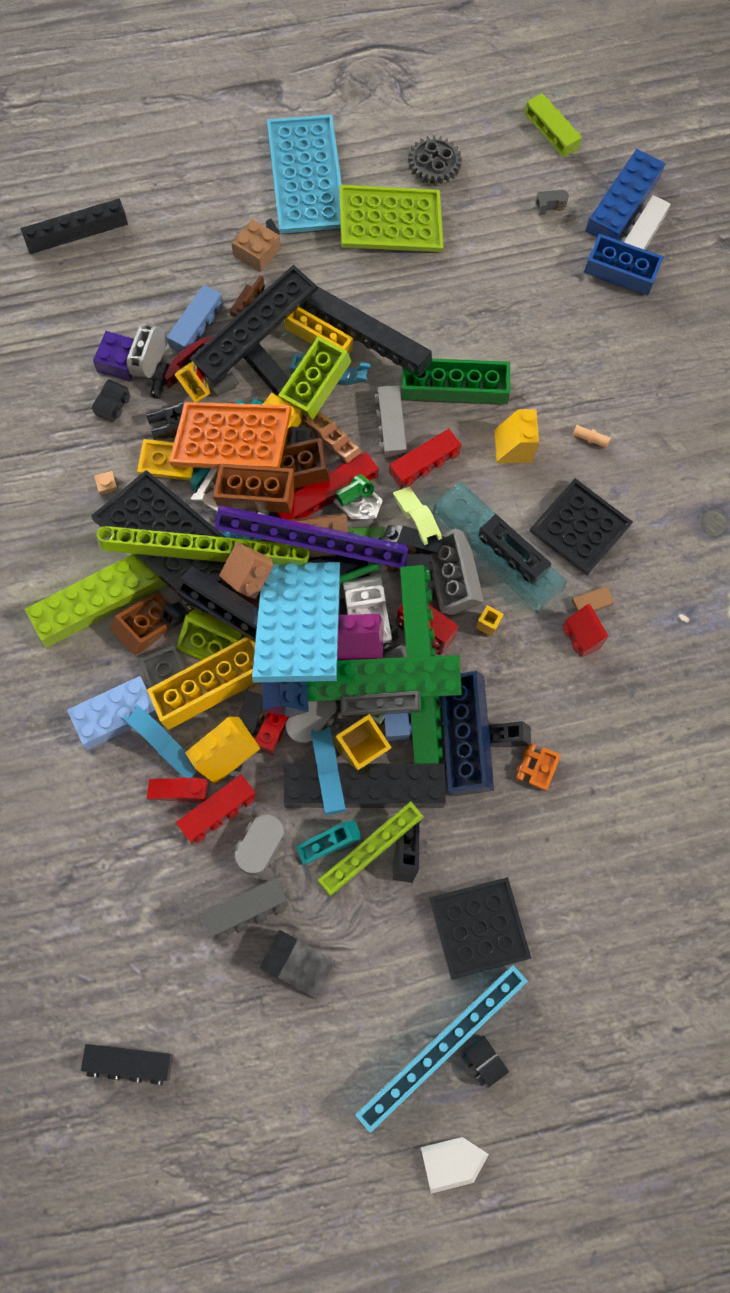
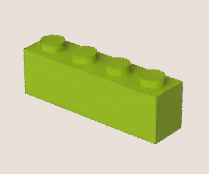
[524,93,582,158]

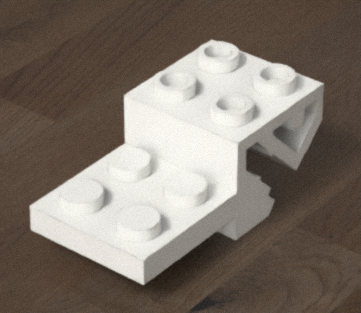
[343,575,392,644]

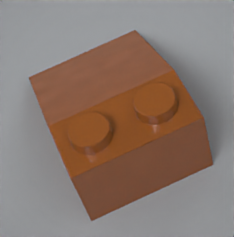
[110,591,173,656]

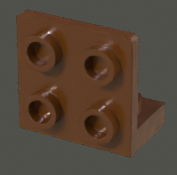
[229,275,265,317]

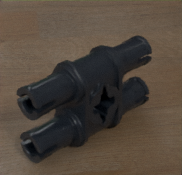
[146,401,199,440]

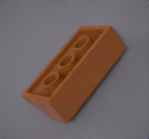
[213,463,294,513]

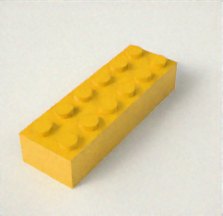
[147,637,258,730]

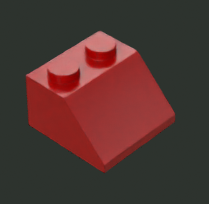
[563,603,609,658]

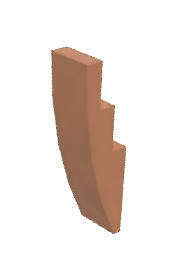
[302,412,361,463]

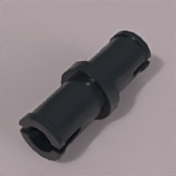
[149,362,170,399]

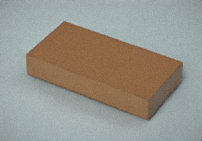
[572,586,615,612]

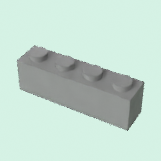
[374,385,407,459]

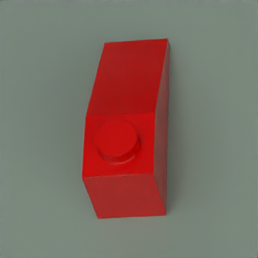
[147,778,209,803]

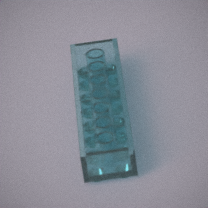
[433,481,568,613]

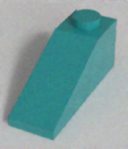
[296,821,363,865]

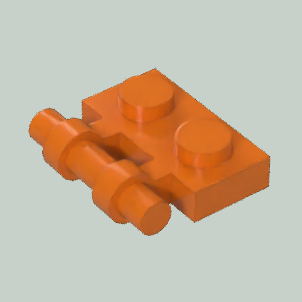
[515,743,561,792]

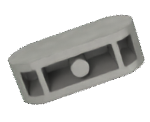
[127,325,166,378]
[286,700,336,747]
[235,815,285,876]

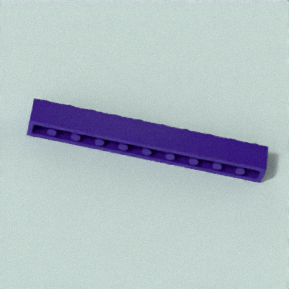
[214,505,408,568]

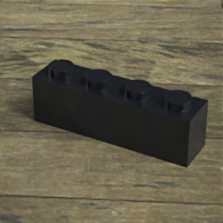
[81,1044,173,1085]

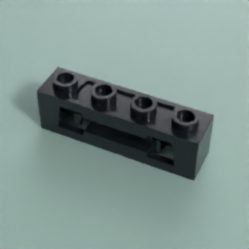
[478,514,552,586]

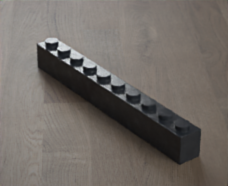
[299,286,432,377]

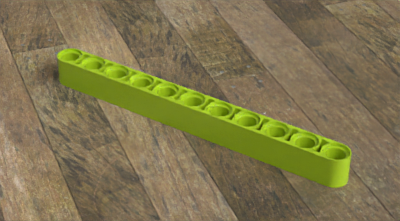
[97,526,309,565]

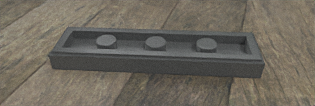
[341,691,421,718]

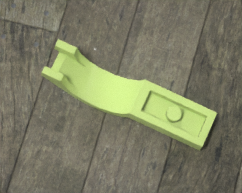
[393,487,442,545]

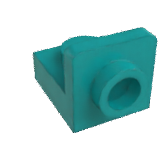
[190,467,210,493]

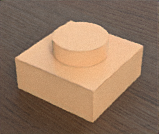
[94,471,118,495]

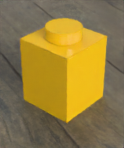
[476,605,504,637]

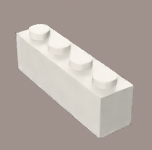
[622,195,671,250]

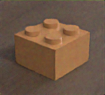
[232,219,281,272]

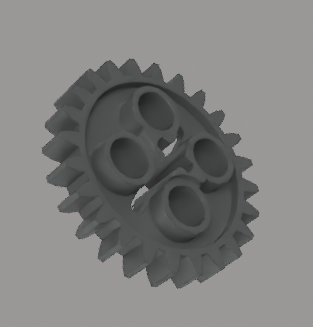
[408,135,462,185]

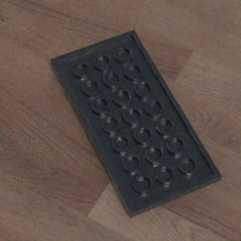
[91,470,232,615]

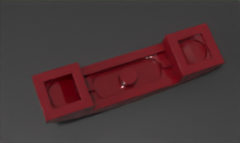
[165,335,215,388]

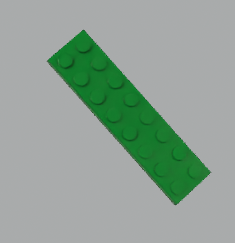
[307,655,462,702]

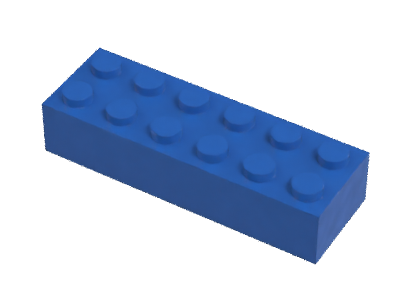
[585,148,666,240]

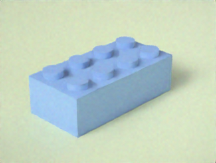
[67,676,158,750]

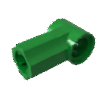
[335,474,374,507]

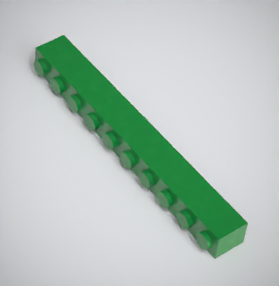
[400,565,444,764]

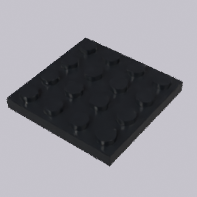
[529,478,633,576]
[429,877,531,980]

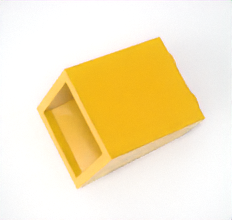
[494,409,539,463]
[333,714,392,770]

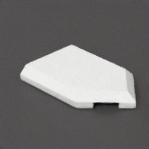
[333,492,382,519]
[420,1137,489,1194]

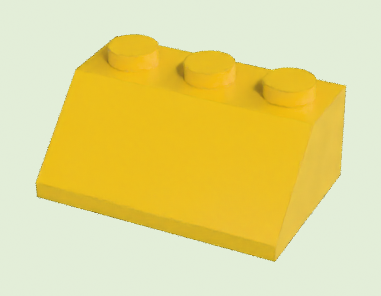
[185,717,260,784]

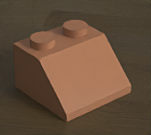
[219,542,273,599]

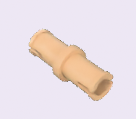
[573,425,611,448]

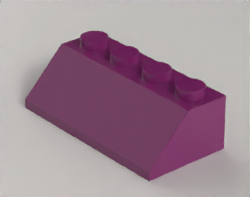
[337,614,384,660]

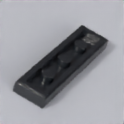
[235,690,263,772]

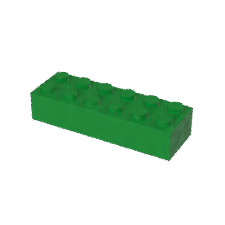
[401,358,510,404]

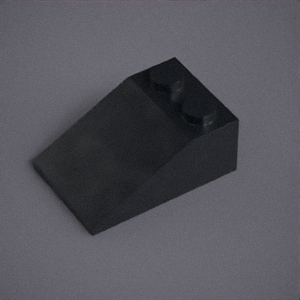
[260,930,335,999]

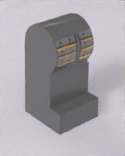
[535,190,569,216]

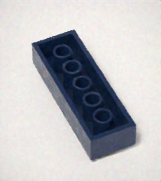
[441,670,494,796]

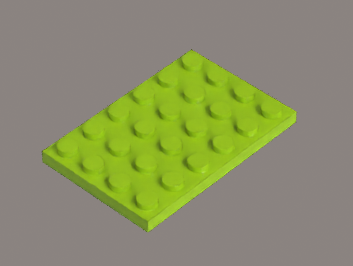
[339,185,444,252]

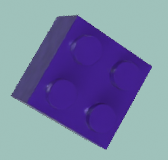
[93,331,134,381]

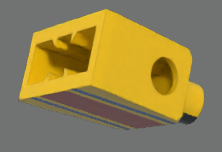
[175,361,210,402]

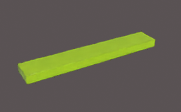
[318,801,424,896]

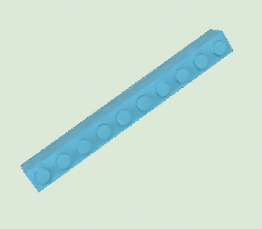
[355,965,528,1133]

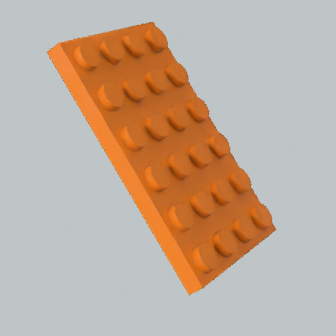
[169,402,292,468]

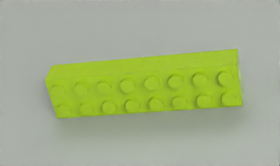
[25,554,167,648]

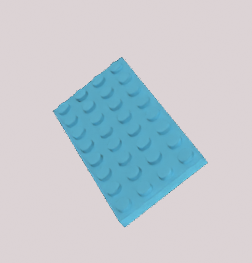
[267,114,342,234]
[252,562,340,682]

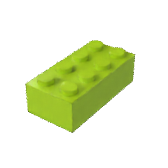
[278,336,352,420]

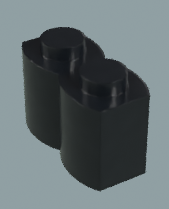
[92,379,130,422]
[462,1035,509,1088]

